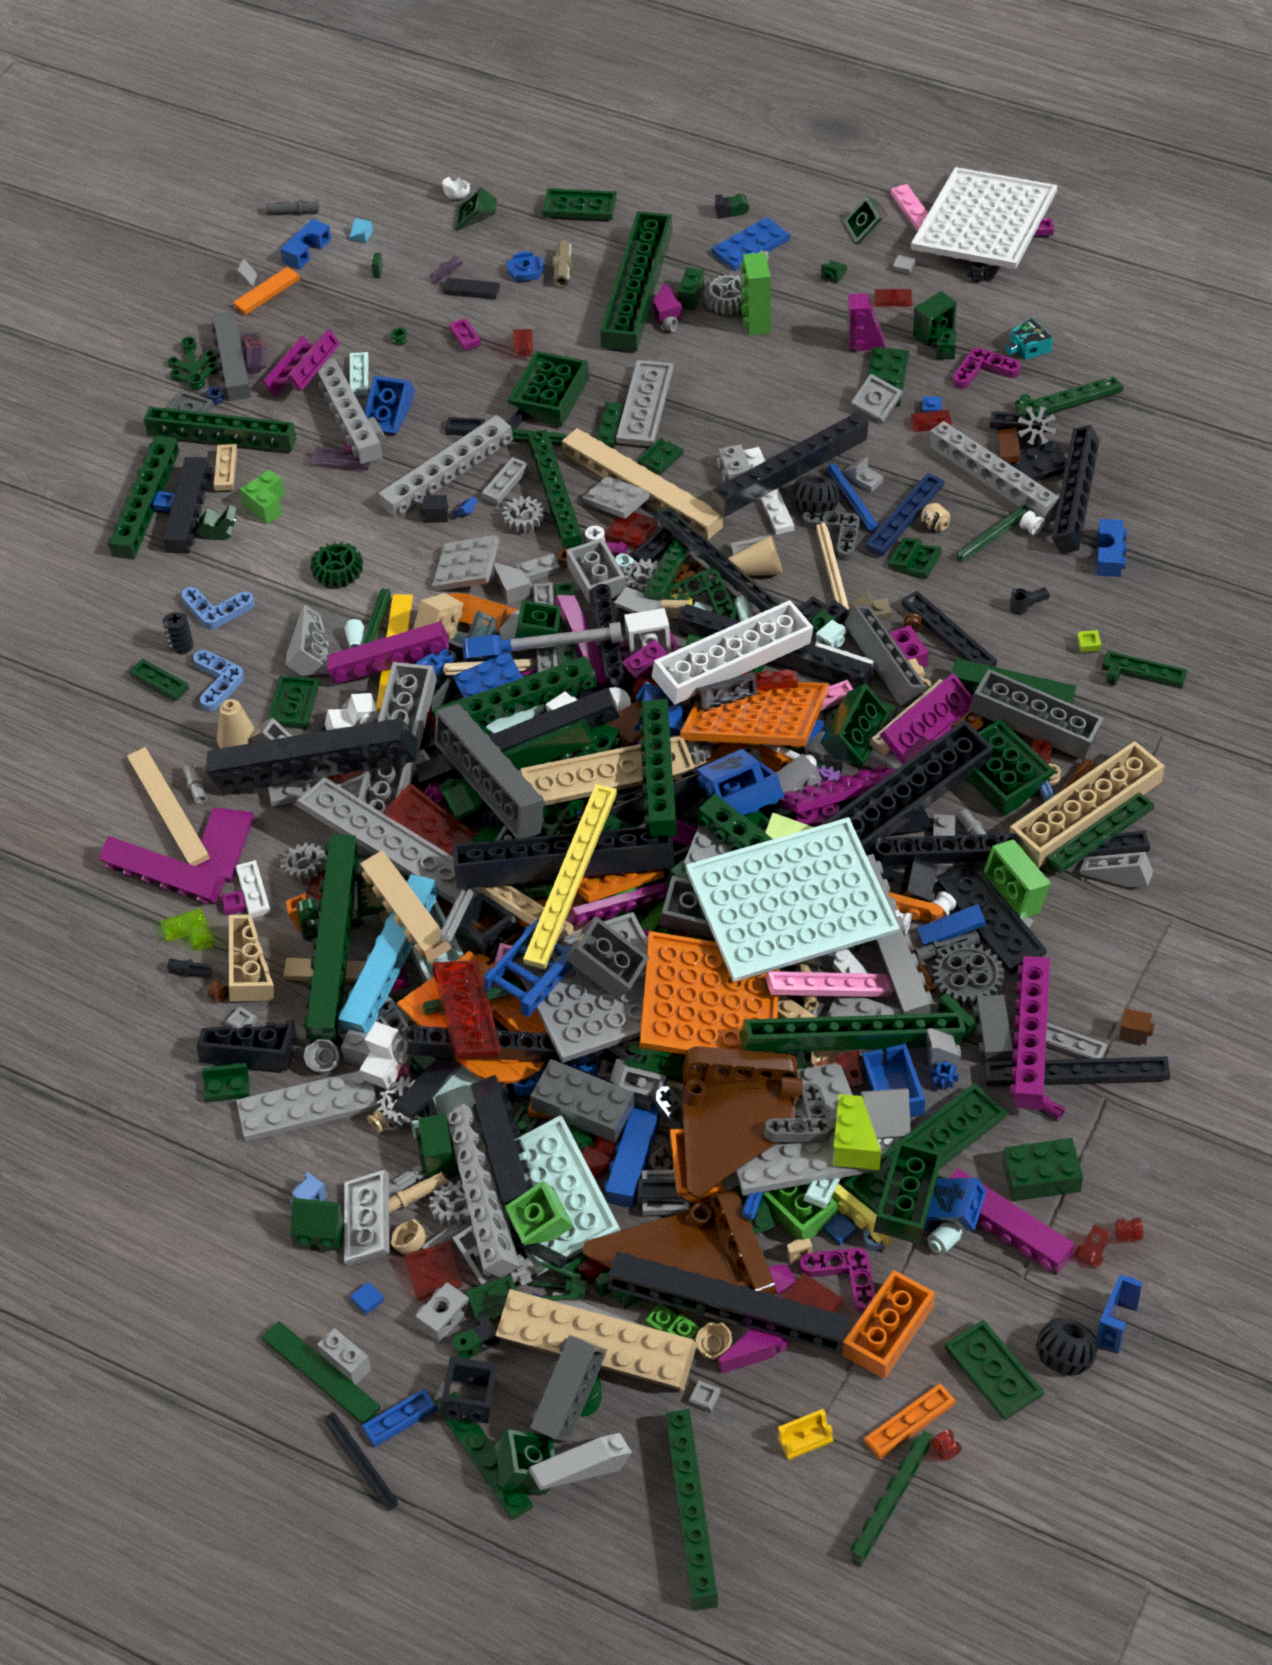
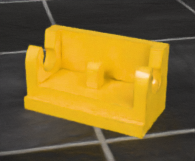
[778,1409,833,1460]

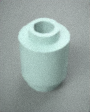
[928,1220,962,1254]

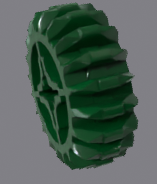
[310,541,364,588]

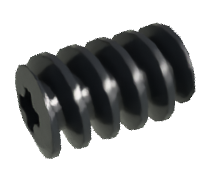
[162,612,194,655]

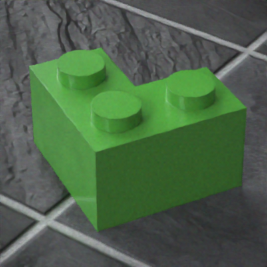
[240,469,285,524]

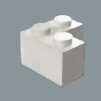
[325,693,377,730]
[360,1021,409,1089]

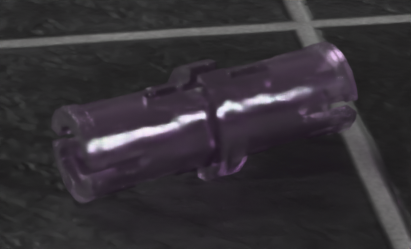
[430,255,463,284]

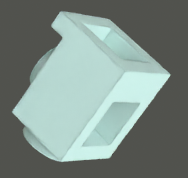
[816,620,847,648]

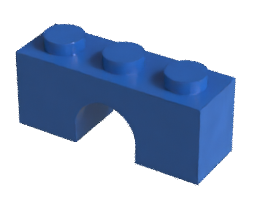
[280,219,331,270]
[1097,519,1127,577]

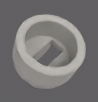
[662,317,678,332]

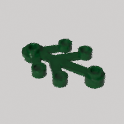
[168,337,218,390]

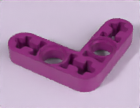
[953,348,1021,389]
[800,1248,875,1314]

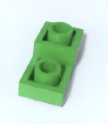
[645,1303,700,1339]

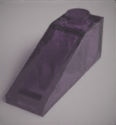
[241,333,266,371]

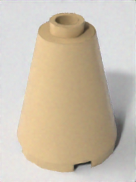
[729,536,782,576]
[217,699,256,748]

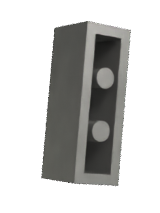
[973,995,1013,1064]

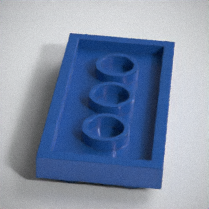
[712,217,790,271]

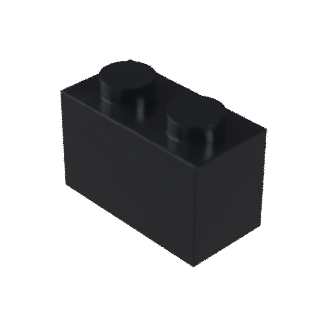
[899,857,938,903]

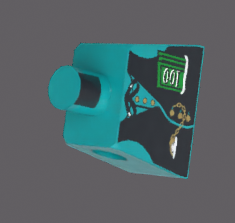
[1005,318,1053,360]

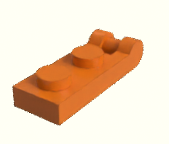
[888,892,943,923]

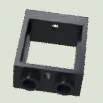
[455,893,519,955]
[440,1356,498,1424]

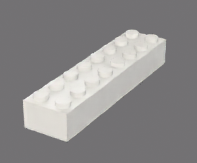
[652,600,813,705]

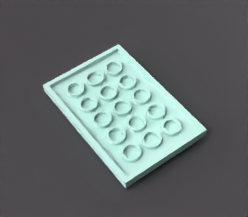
[504,1115,621,1276]

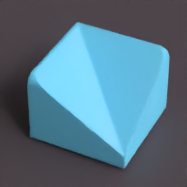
[349,218,373,243]

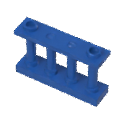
[483,919,575,1018]

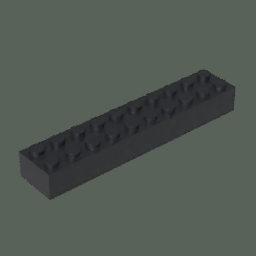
[205,718,417,793]
[820,720,994,853]
[453,826,675,890]

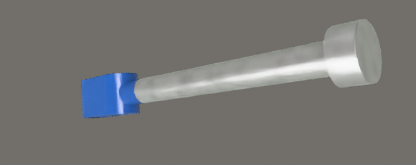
[462,622,622,662]

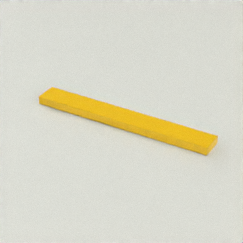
[376,594,413,714]

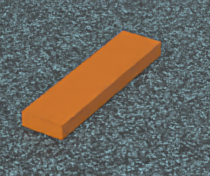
[233,267,300,315]
[864,1383,956,1459]

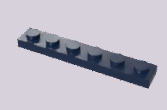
[866,473,944,557]

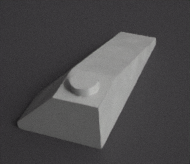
[286,604,329,676]

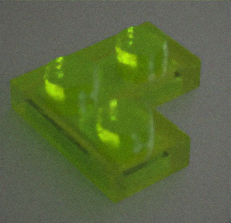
[160,908,215,951]

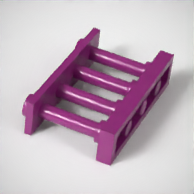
[263,329,340,396]

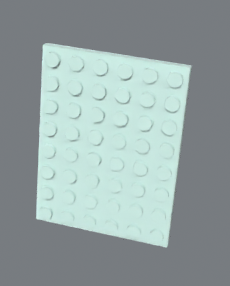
[685,818,900,982]

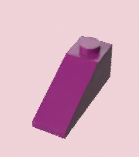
[718,1329,790,1374]

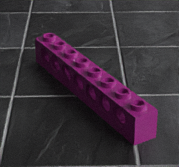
[1010,956,1050,1110]

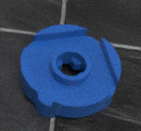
[507,251,543,282]

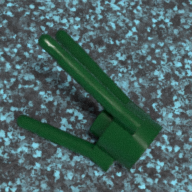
[530,1261,586,1301]

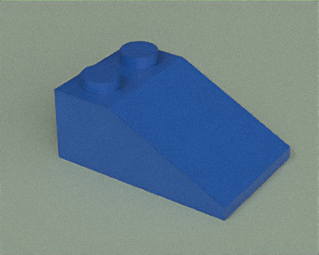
[364,375,415,434]

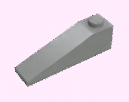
[529,1433,632,1490]

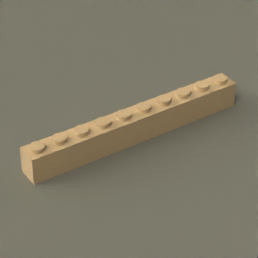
[562,428,723,540]

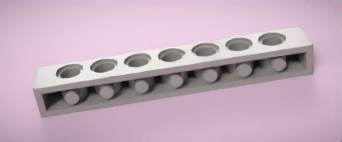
[313,357,383,464]
[378,415,513,518]
[930,421,1059,524]
[446,1104,520,1278]

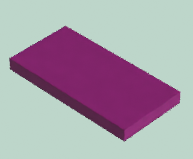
[195,807,254,883]

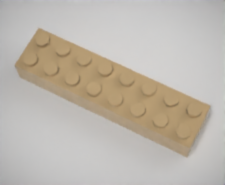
[1010,741,1165,868]
[495,1289,697,1392]

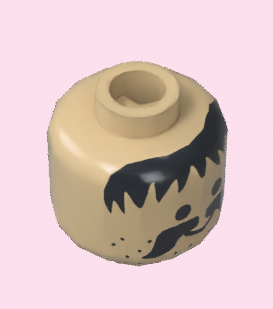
[921,503,950,532]

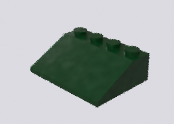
[508,351,590,427]
[966,719,1055,816]

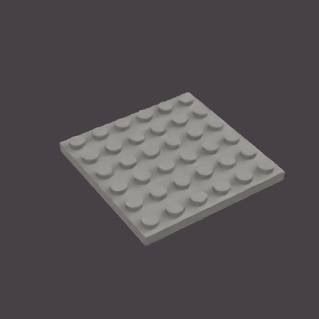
[515,912,647,1063]
[735,1062,879,1195]

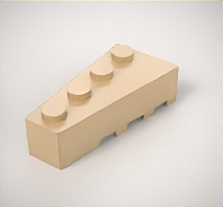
[229,915,274,1002]

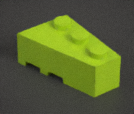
[832,1094,881,1170]

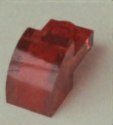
[582,1138,616,1179]

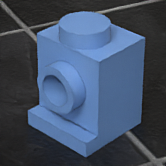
[290,1172,327,1205]

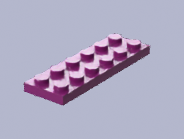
[879,673,973,764]
[777,765,897,813]

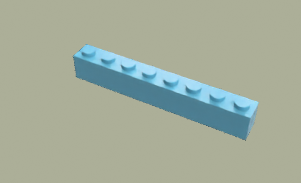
[338,874,439,1034]

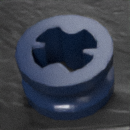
[206,386,224,405]

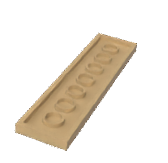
[520,736,694,806]

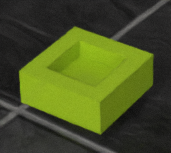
[1077,630,1101,652]

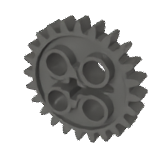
[932,943,1004,1007]

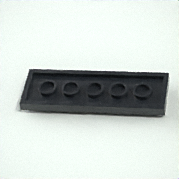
[936,860,1047,973]

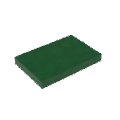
[267,676,320,730]

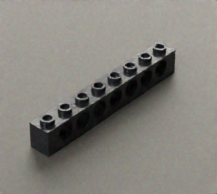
[1052,424,1100,554]

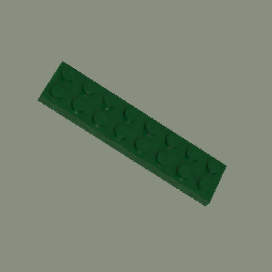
[844,1083,1008,1215]

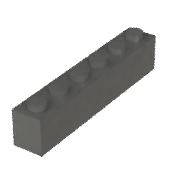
[211,311,251,401]
[844,605,927,706]

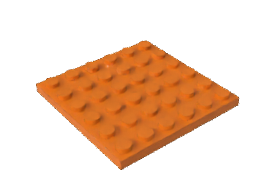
[680,680,829,748]
[639,931,780,1055]

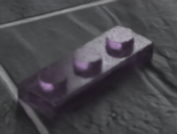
[312,446,371,470]

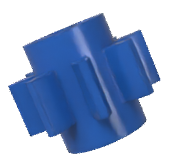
[930,1061,959,1090]

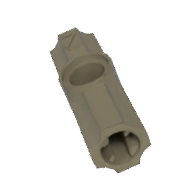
[553,240,572,288]

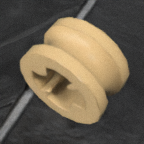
[1048,764,1061,785]
[367,1110,389,1133]

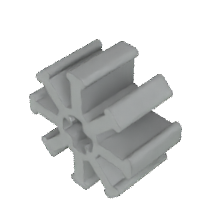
[1018,406,1056,445]

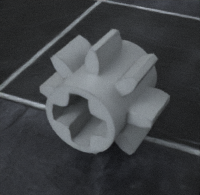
[509,1254,535,1286]

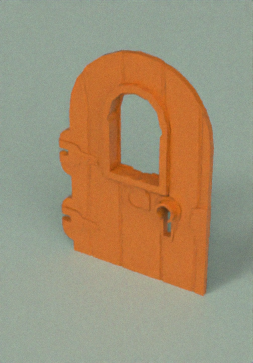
[397,951,551,1084]

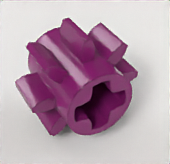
[423,783,445,809]

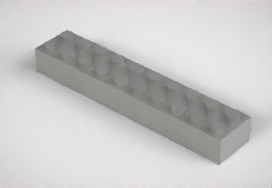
[358,662,437,856]

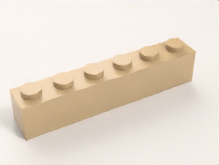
[360,850,452,963]

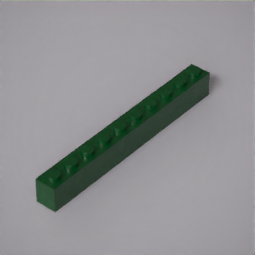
[739,1012,966,1053]

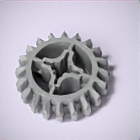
[703,274,744,316]

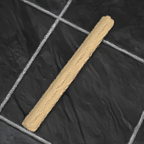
[816,523,849,611]

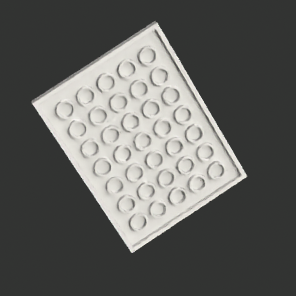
[911,167,1057,269]

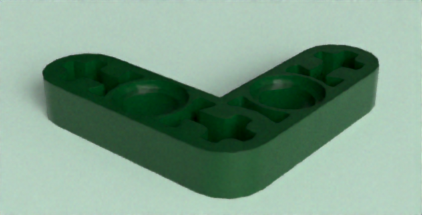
[666,569,737,619]
[296,899,364,941]

